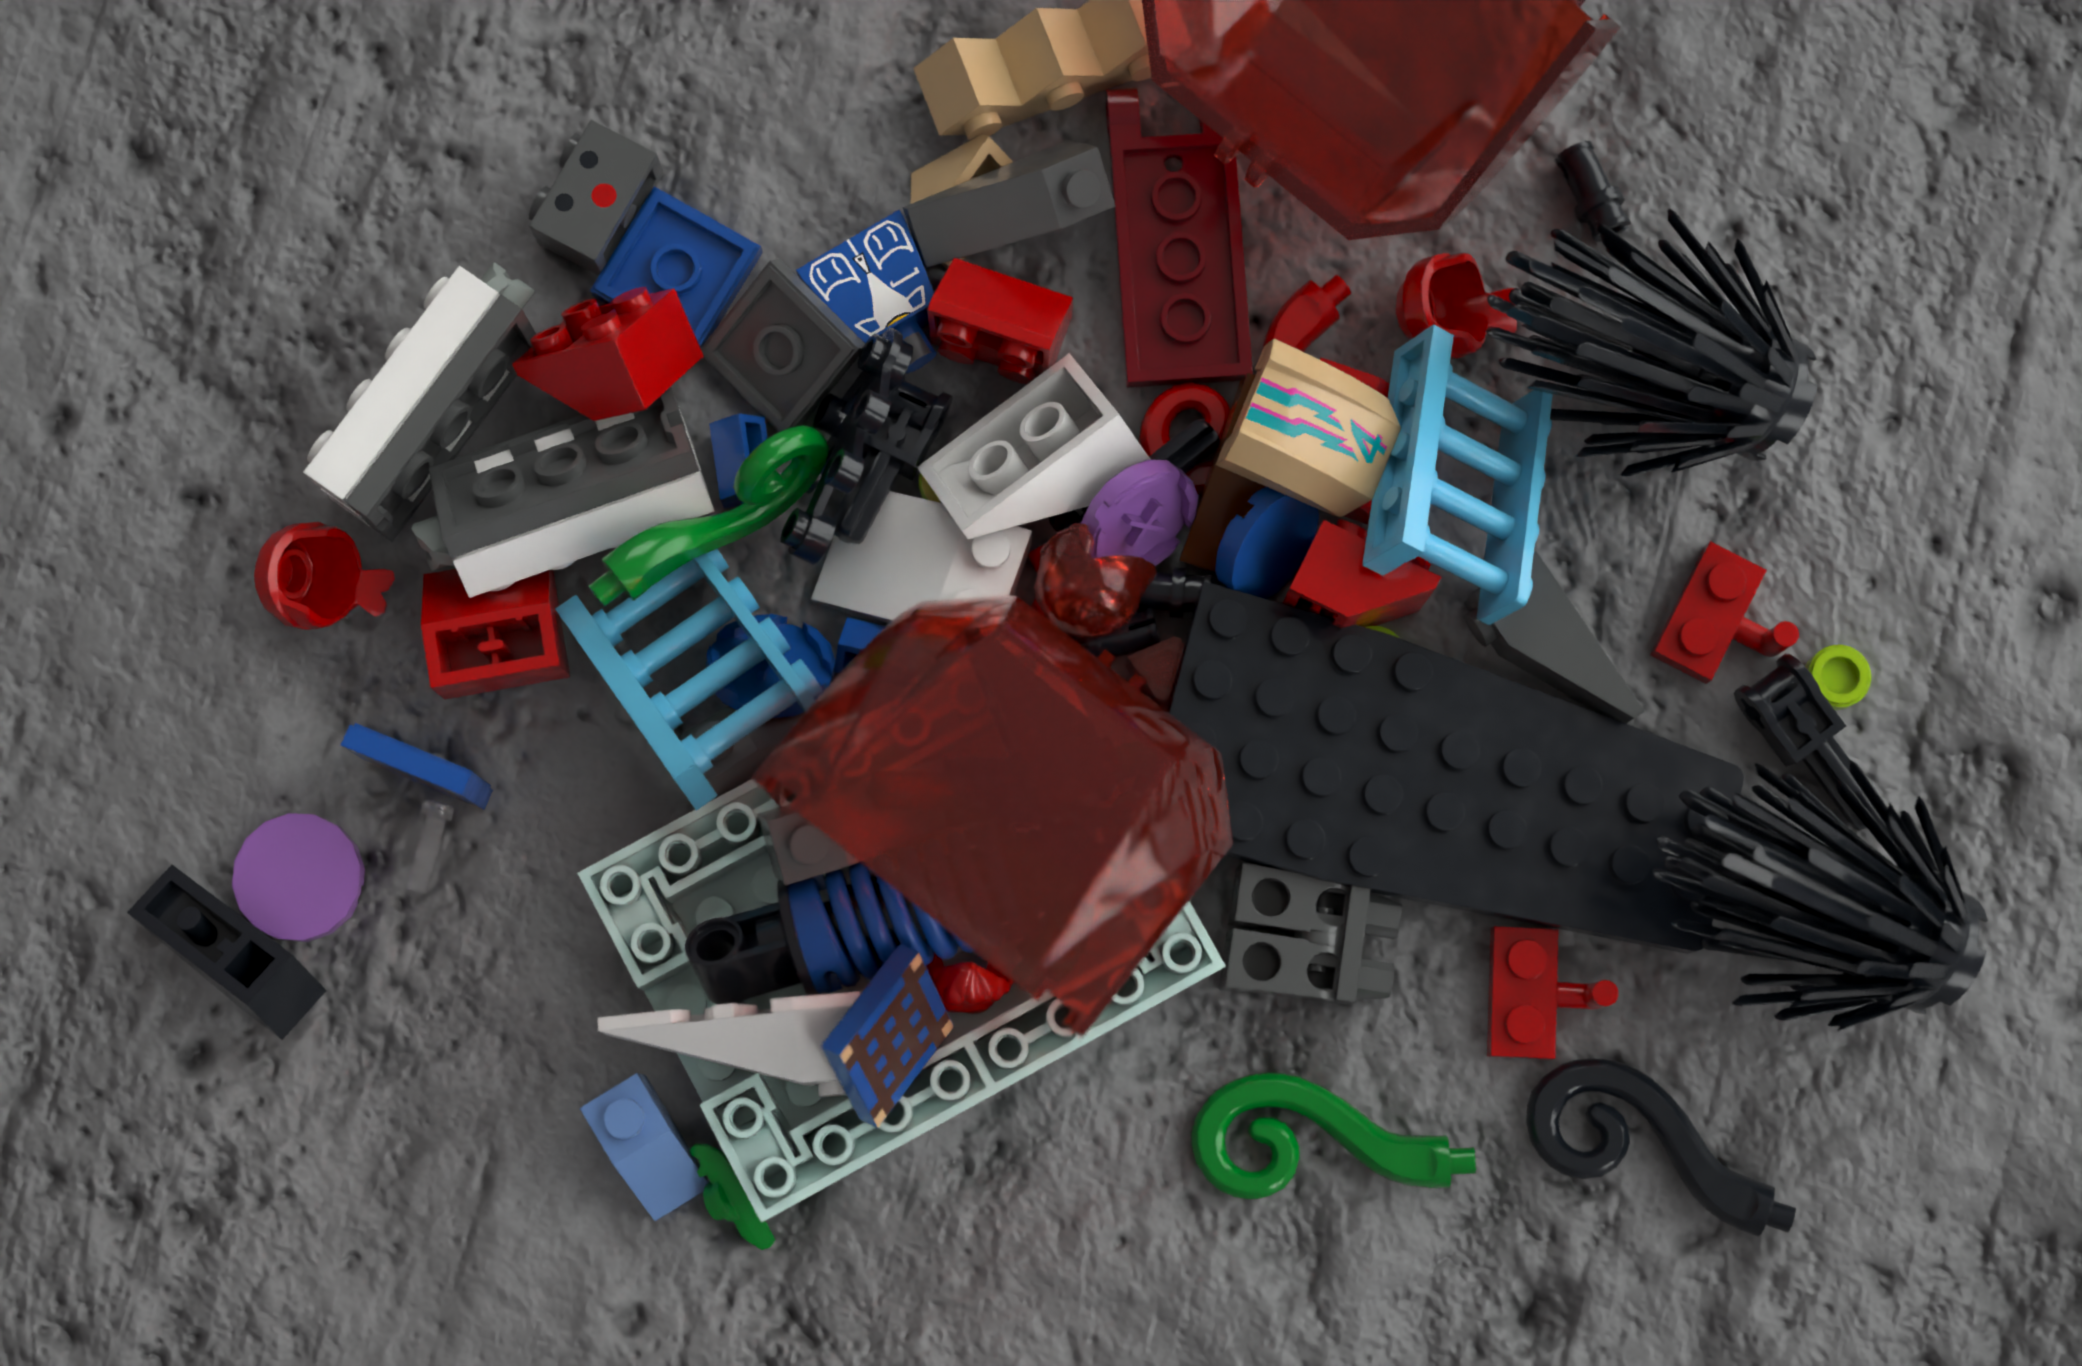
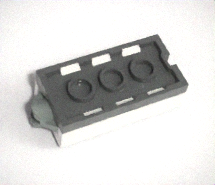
[303,262,536,542]
[411,387,714,598]

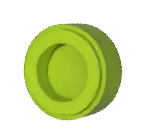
[1805,644,1872,710]

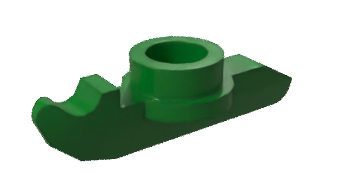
[690,1143,775,1250]

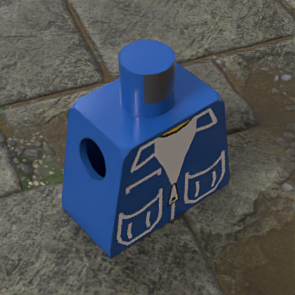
[796,210,937,373]

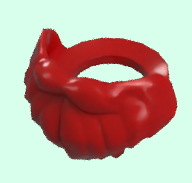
[926,935,1018,1014]

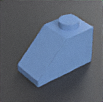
[580,1073,710,1221]

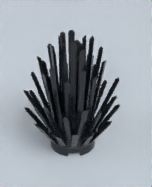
[1486,209,1818,476]
[1652,760,1988,1031]

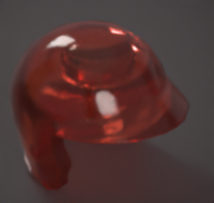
[1034,523,1157,638]

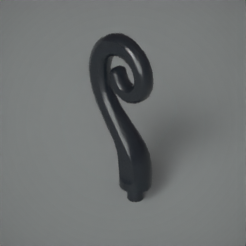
[1526,1058,1796,1237]

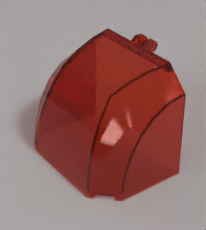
[1142,0,1621,240]
[751,594,1234,1042]

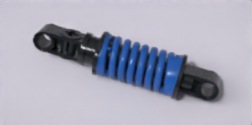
[685,789,1204,1005]

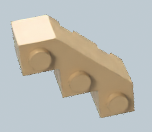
[913,0,1185,140]

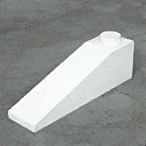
[598,992,861,1097]

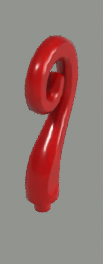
[1139,275,1352,495]

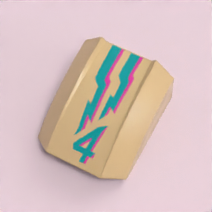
[1216,339,1401,518]

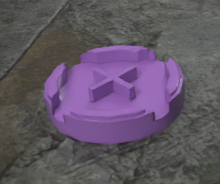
[1080,460,1198,577]
[232,813,365,942]

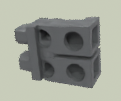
[1219,862,1402,1005]

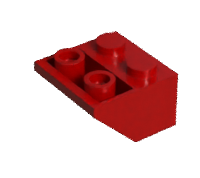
[927,258,1074,384]
[512,287,704,421]
[1282,520,1441,629]
[421,569,570,699]

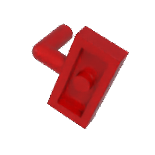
[1650,541,1799,684]
[1487,926,1619,1060]

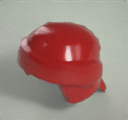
[1395,252,1517,360]
[254,521,395,630]

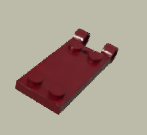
[1106,82,1253,388]

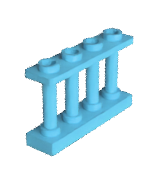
[1362,324,1553,625]
[555,549,825,811]

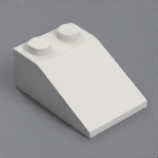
[917,353,1151,539]
[811,491,1032,653]

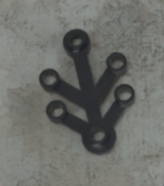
[780,328,913,565]

